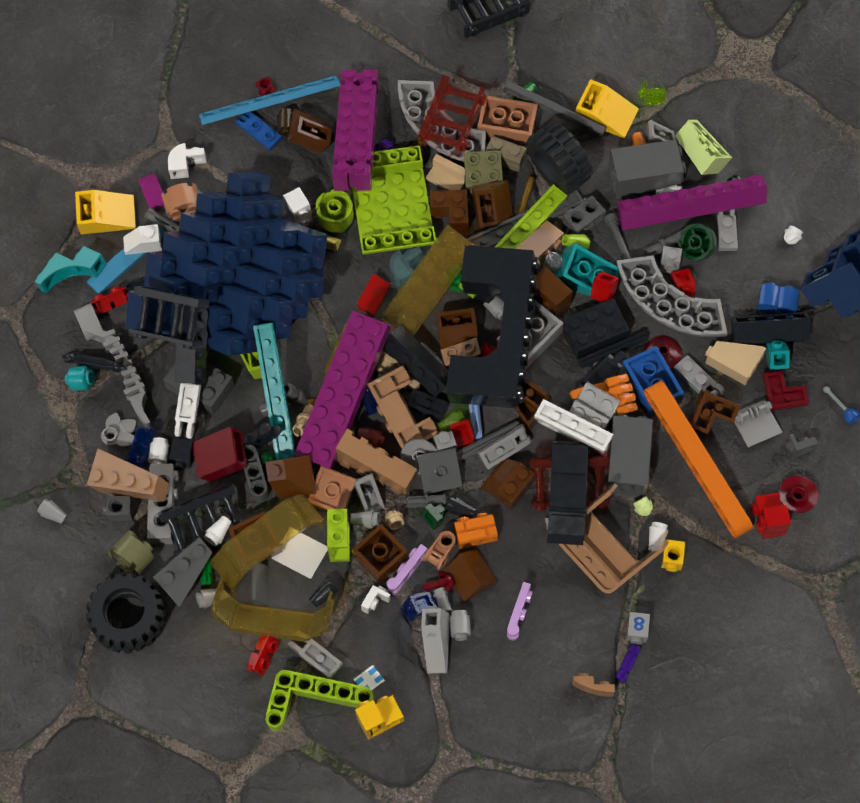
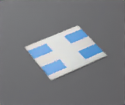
[354,665,385,695]

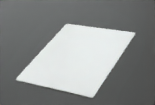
[272,527,328,579]

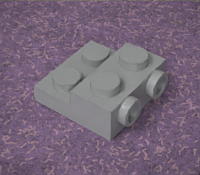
[569,382,621,430]

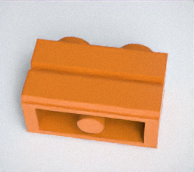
[454,513,498,549]

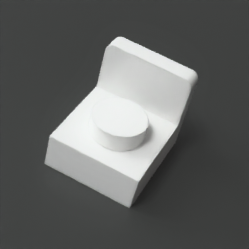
[361,585,391,614]

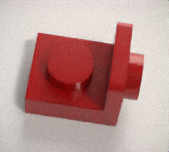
[671,268,696,297]

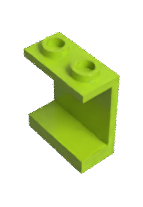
[327,509,350,562]

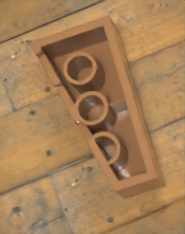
[336,429,417,495]
[87,449,170,502]

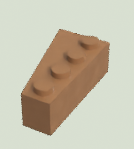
[516,220,564,267]

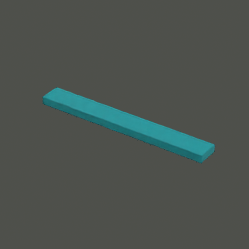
[253,323,296,459]

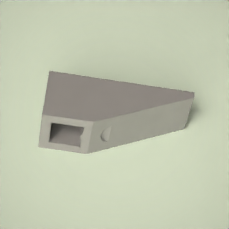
[421,608,450,674]

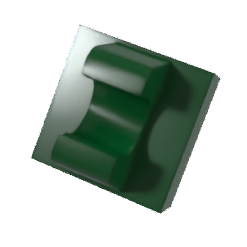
[422,503,446,530]

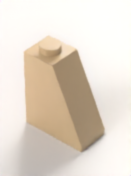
[705,341,766,385]

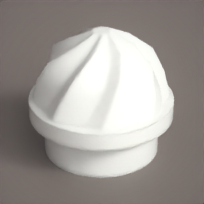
[784,225,803,244]

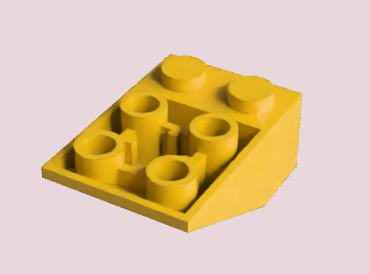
[575,79,639,139]
[75,190,136,235]

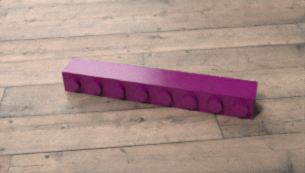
[617,175,767,230]

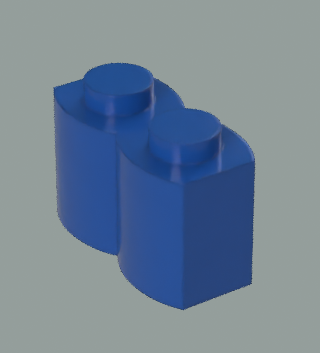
[757,282,799,314]

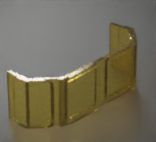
[210,494,325,593]
[211,576,334,642]

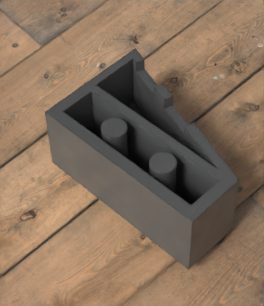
[153,536,212,607]

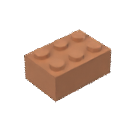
[477,95,538,145]

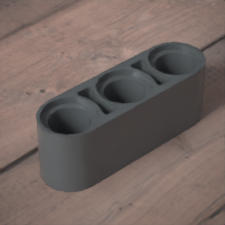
[244,445,269,503]

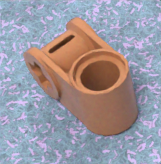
[423,531,456,571]

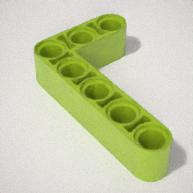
[265,670,374,732]

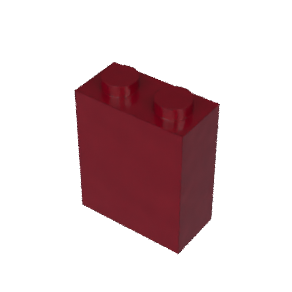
[193,427,247,482]

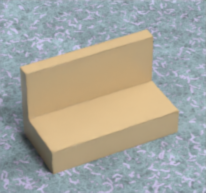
[426,154,466,190]

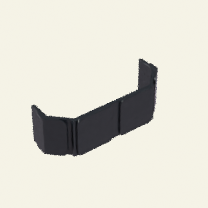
[547,440,588,545]

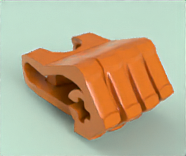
[568,374,638,420]

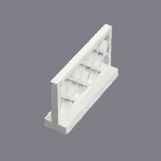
[534,399,613,457]

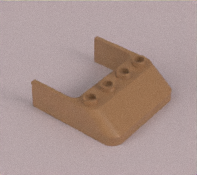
[559,483,669,593]

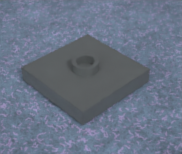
[417,448,462,494]

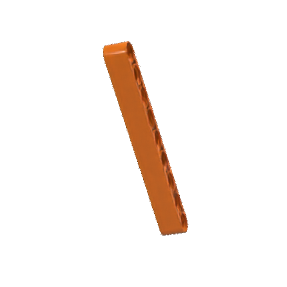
[644,380,753,539]

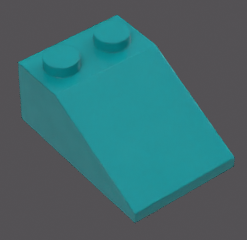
[555,243,620,296]

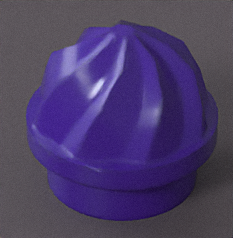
[376,139,394,152]

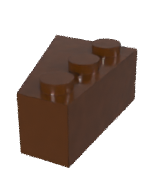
[513,379,553,432]

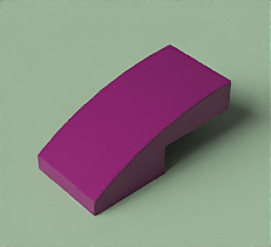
[138,173,164,210]

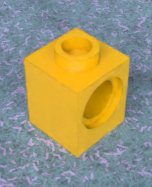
[661,539,685,572]

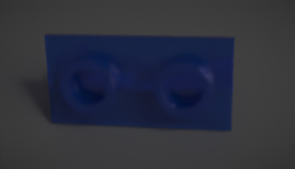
[127,426,155,469]

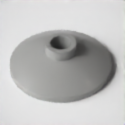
[401,439,438,474]

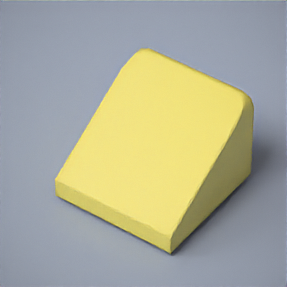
[326,235,341,252]

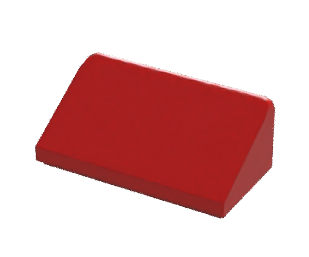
[357,274,391,316]

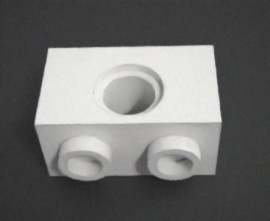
[283,187,313,227]

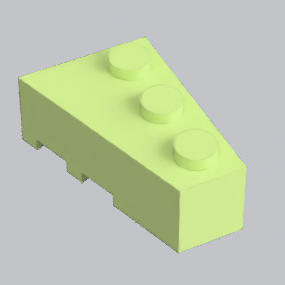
[675,120,732,175]

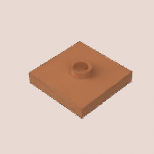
[307,466,357,509]

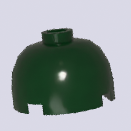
[678,224,717,261]

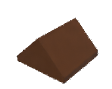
[444,550,498,603]

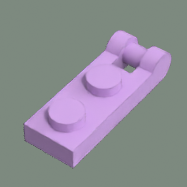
[387,544,427,595]
[507,582,533,641]

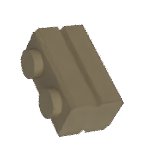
[486,136,526,172]

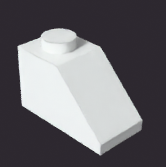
[123,224,162,255]

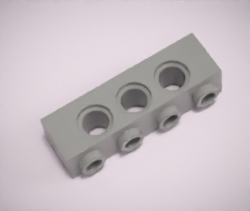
[147,464,179,545]

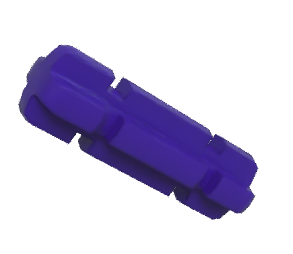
[616,644,641,683]

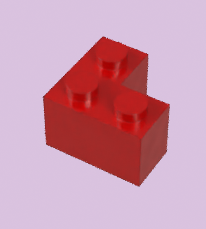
[751,493,791,539]

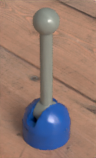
[823,386,860,425]

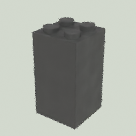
[608,139,686,199]
[606,414,653,498]

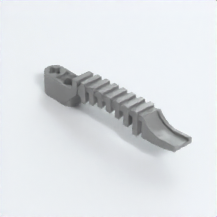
[73,303,152,430]

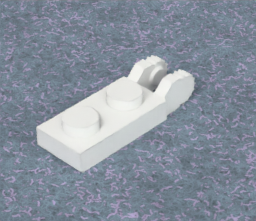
[174,383,201,438]

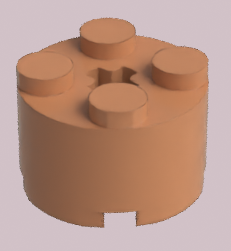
[161,183,199,222]

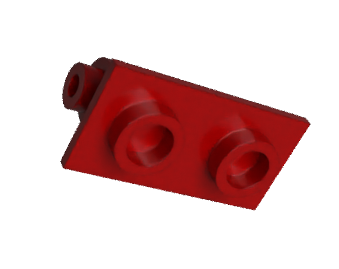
[91,286,128,315]
[246,633,280,677]

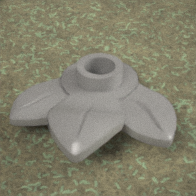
[101,413,137,447]

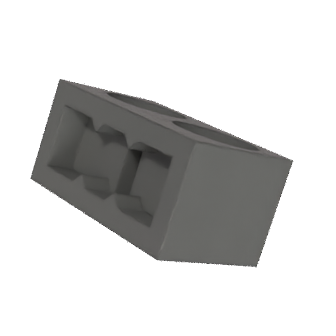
[563,196,606,234]

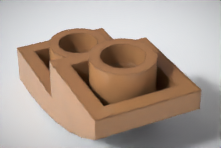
[572,673,615,697]

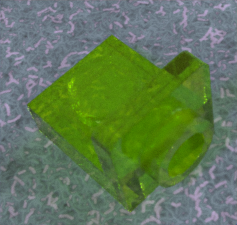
[638,81,666,106]

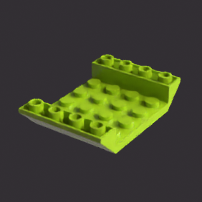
[352,146,436,255]

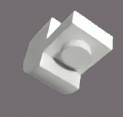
[168,143,206,179]

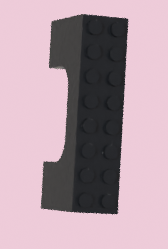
[446,245,539,408]

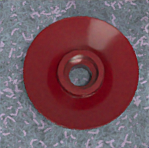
[644,336,682,370]
[779,475,818,513]

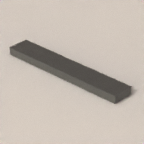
[504,80,606,137]

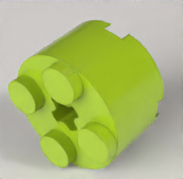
[316,189,354,233]

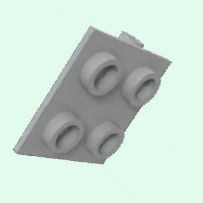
[734,400,782,448]

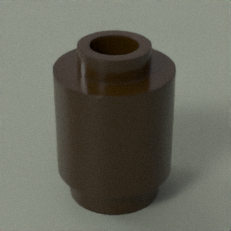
[277,109,293,137]

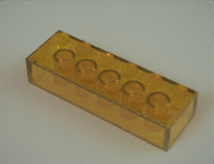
[379,225,475,336]

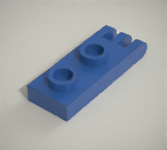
[235,111,282,151]

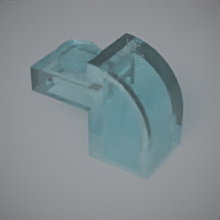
[390,247,423,289]

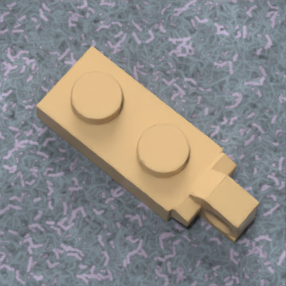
[375,351,420,390]

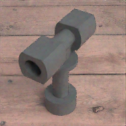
[259,383,308,417]

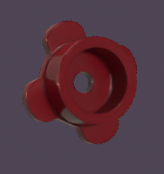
[255,78,276,96]

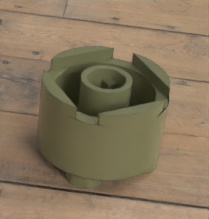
[108,530,154,577]

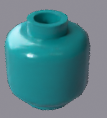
[65,366,95,391]

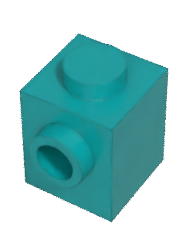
[766,340,790,370]

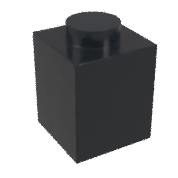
[169,438,194,470]

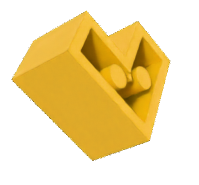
[355,695,404,740]

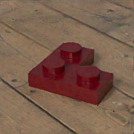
[763,371,809,411]

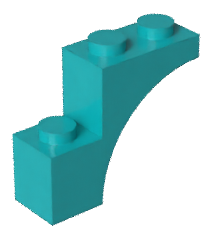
[35,246,107,294]

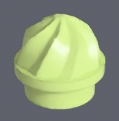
[633,496,653,516]

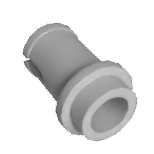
[433,587,452,613]

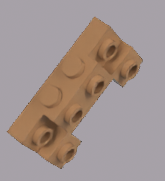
[367,366,439,448]

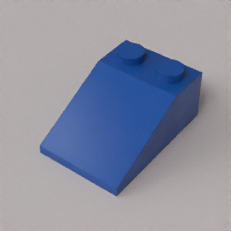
[622,346,684,418]

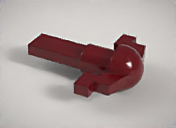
[422,572,454,592]

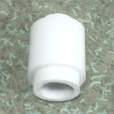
[148,437,169,464]

